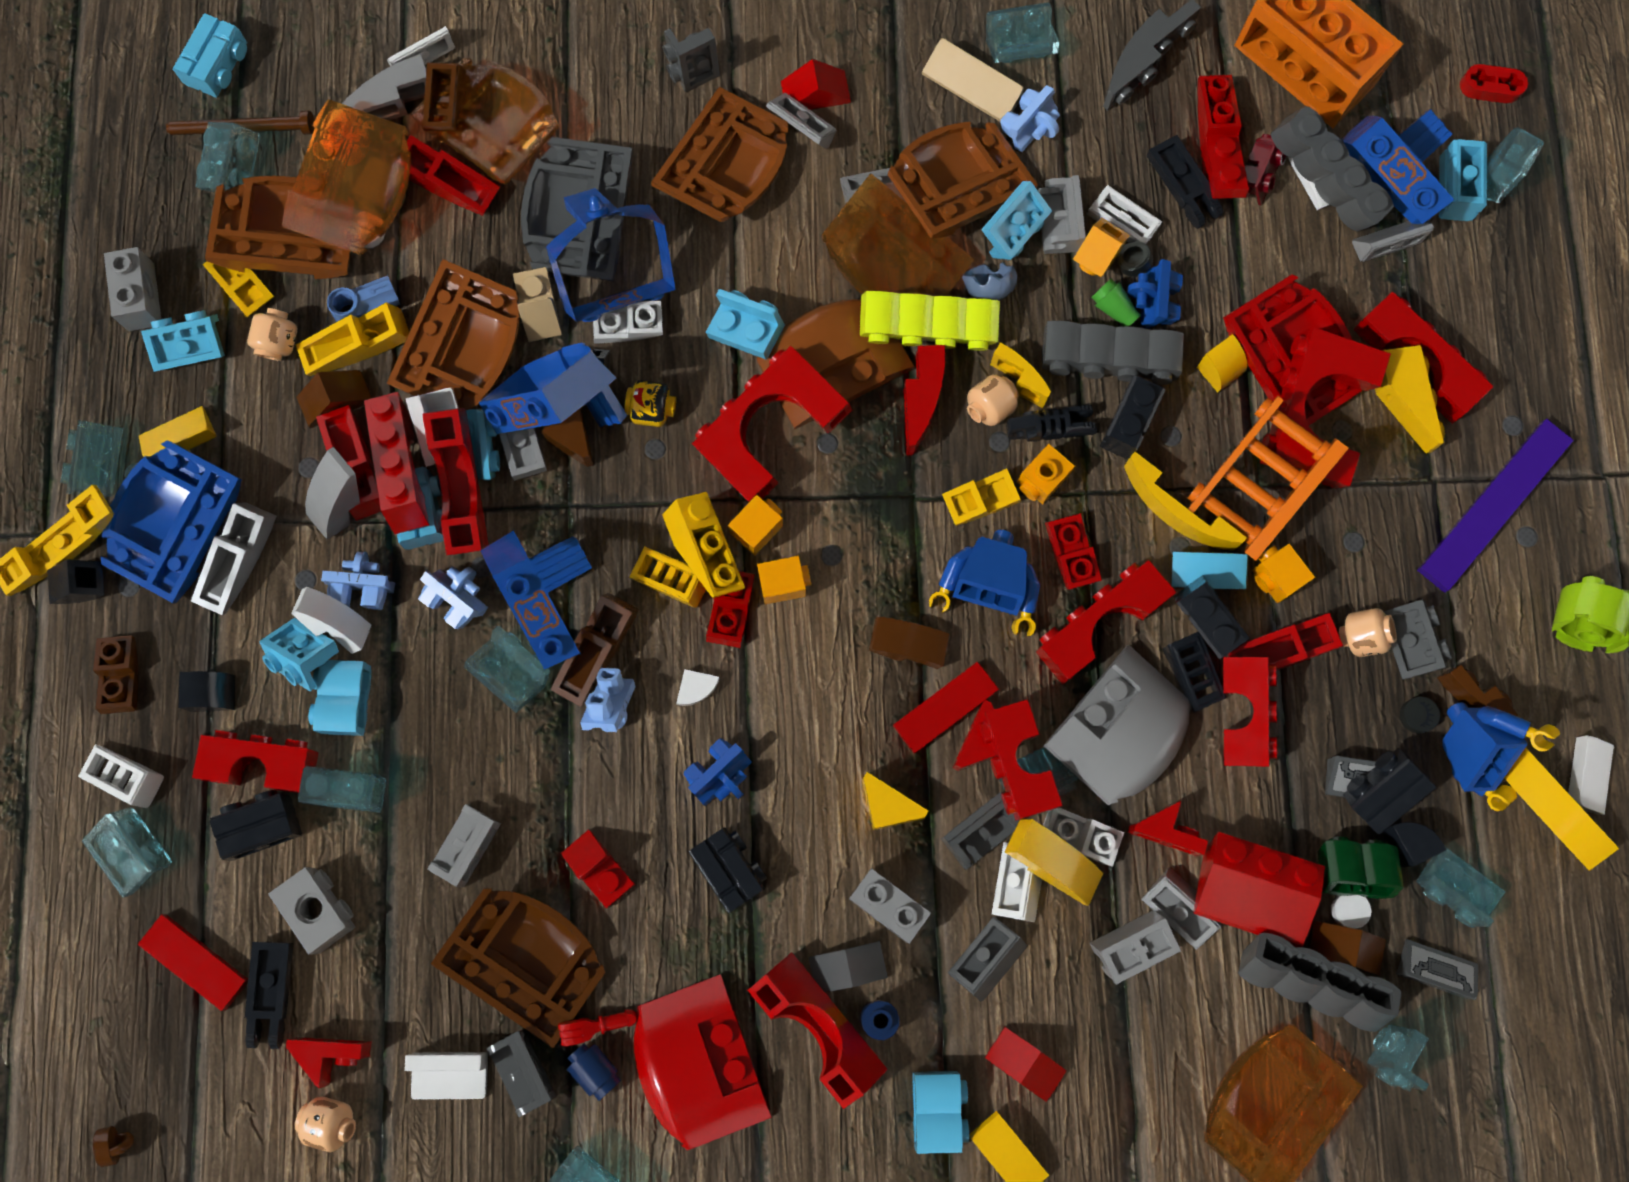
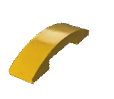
[1124,452,1247,551]
[0,484,114,596]
[1504,748,1619,871]

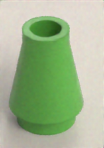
[1091,278,1141,327]

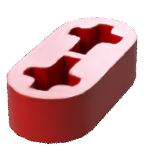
[1460,64,1528,103]

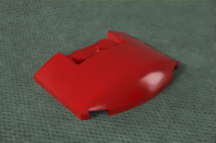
[1223,274,1362,425]
[634,974,772,1151]

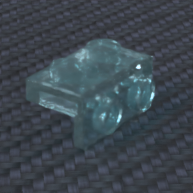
[986,2,1059,63]
[195,122,260,192]
[464,626,550,713]
[1367,1025,1429,1092]

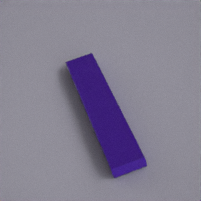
[1417,419,1574,593]

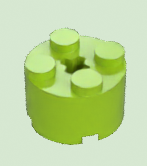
[1552,576,1629,653]

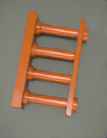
[1187,395,1348,561]

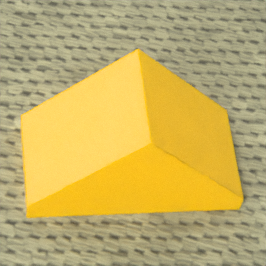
[862,772,929,830]

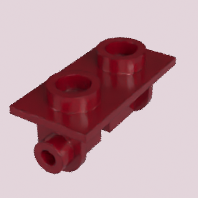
[1245,134,1287,206]

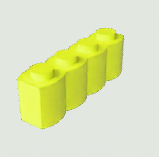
[860,291,1000,351]

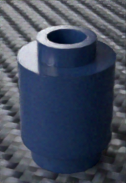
[861,1000,899,1040]
[567,1043,621,1101]

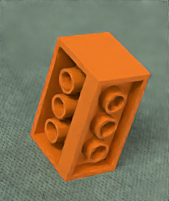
[1234,0,1403,129]

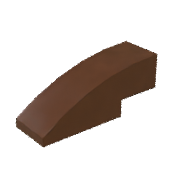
[550,593,639,707]

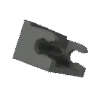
[941,792,1021,870]
[487,1029,557,1117]

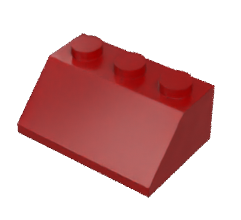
[1193,832,1325,948]

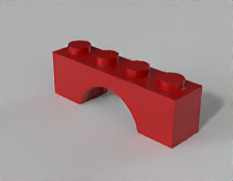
[1353,291,1494,424]
[364,392,429,535]
[422,407,489,555]
[1036,560,1176,685]
[747,952,888,1109]

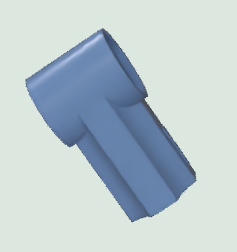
[327,275,401,322]

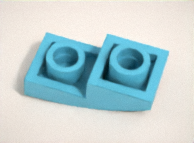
[1171,551,1248,589]

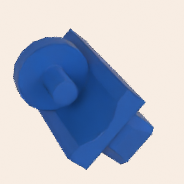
[1127,259,1183,329]
[683,738,752,806]

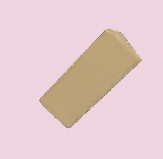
[922,38,1024,122]

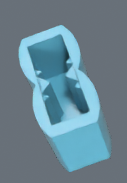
[308,660,371,736]
[912,1071,969,1154]

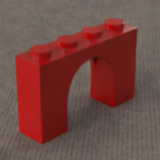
[1260,327,1391,489]
[692,345,853,502]

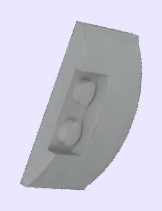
[1044,644,1191,805]

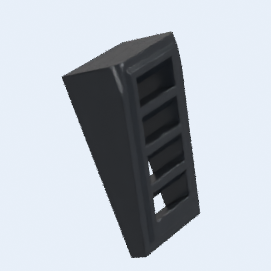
[1162,632,1226,713]

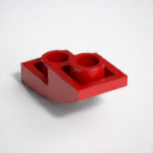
[1045,513,1102,590]
[706,571,755,648]

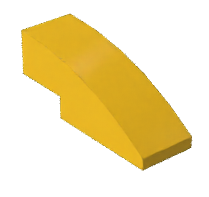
[296,302,409,376]
[1004,819,1103,906]

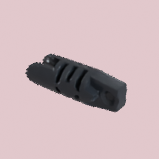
[1006,404,1098,442]

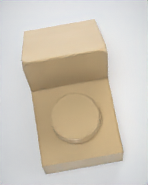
[513,267,562,342]

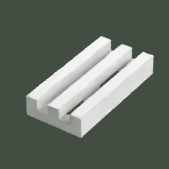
[1087,185,1162,244]

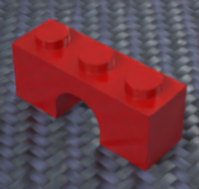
[1223,657,1277,767]
[979,699,1063,821]
[192,730,319,795]

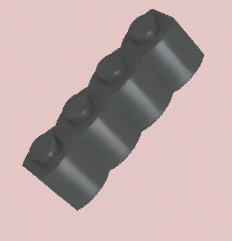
[1270,106,1394,232]
[1041,321,1184,385]
[1238,933,1401,1032]

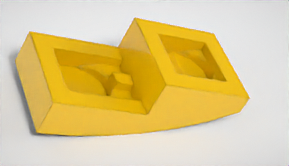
[202,261,274,318]
[990,342,1051,408]
[942,468,1022,526]
[969,1111,1050,1182]

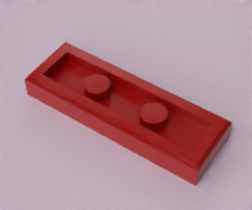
[893,662,999,754]
[137,914,248,1011]

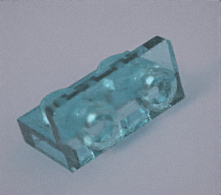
[60,420,124,497]
[82,807,172,898]
[1416,847,1506,928]

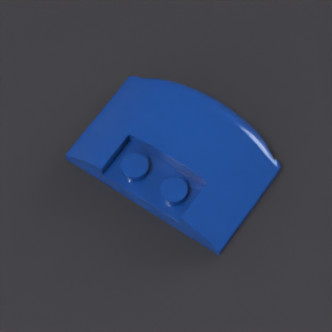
[101,440,242,603]

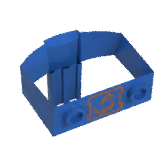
[1341,109,1454,224]
[546,188,676,322]
[478,343,627,434]
[481,530,592,670]

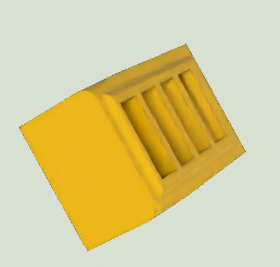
[629,546,706,608]

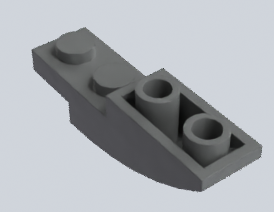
[1103,0,1201,111]

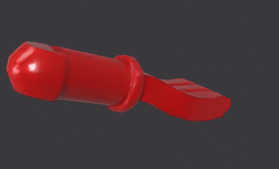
[558,1009,638,1047]

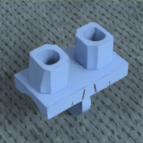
[1000,85,1060,152]
[321,551,395,610]
[418,566,488,629]
[580,668,635,732]

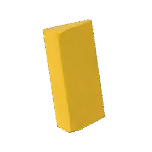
[139,406,217,457]

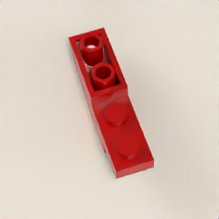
[1197,75,1249,199]

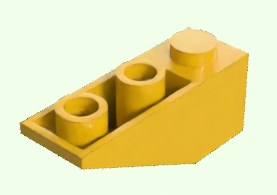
[1375,345,1445,454]
[662,492,745,598]

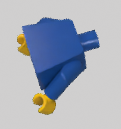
[929,530,1040,636]
[1442,702,1560,811]

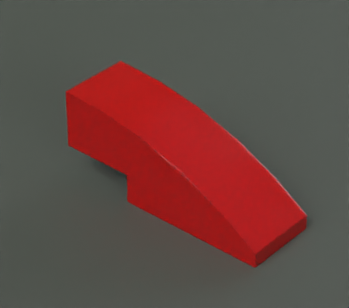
[393,135,500,216]
[903,345,945,455]
[316,405,381,521]
[1228,613,1343,670]

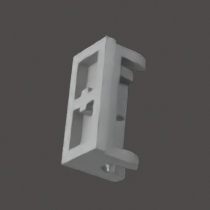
[1038,175,1086,254]
[427,804,501,888]
[1090,910,1181,985]

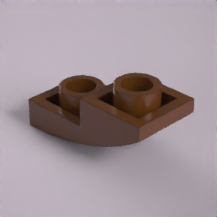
[869,617,950,669]
[93,635,138,714]
[1437,665,1518,716]

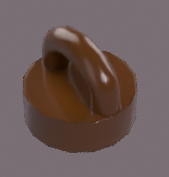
[93,1126,134,1168]

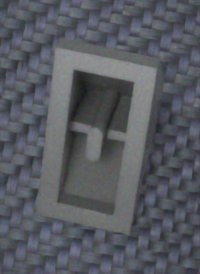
[809,941,888,992]

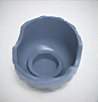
[962,262,1017,301]

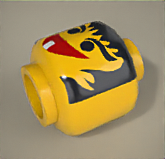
[625,380,676,427]

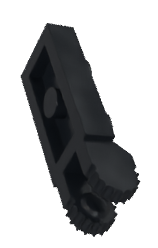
[1146,135,1223,229]
[244,942,294,1049]

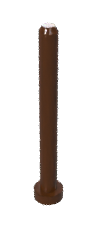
[166,110,315,135]

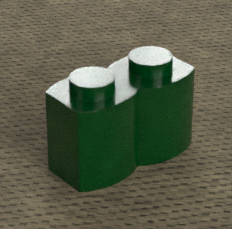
[1317,837,1404,899]

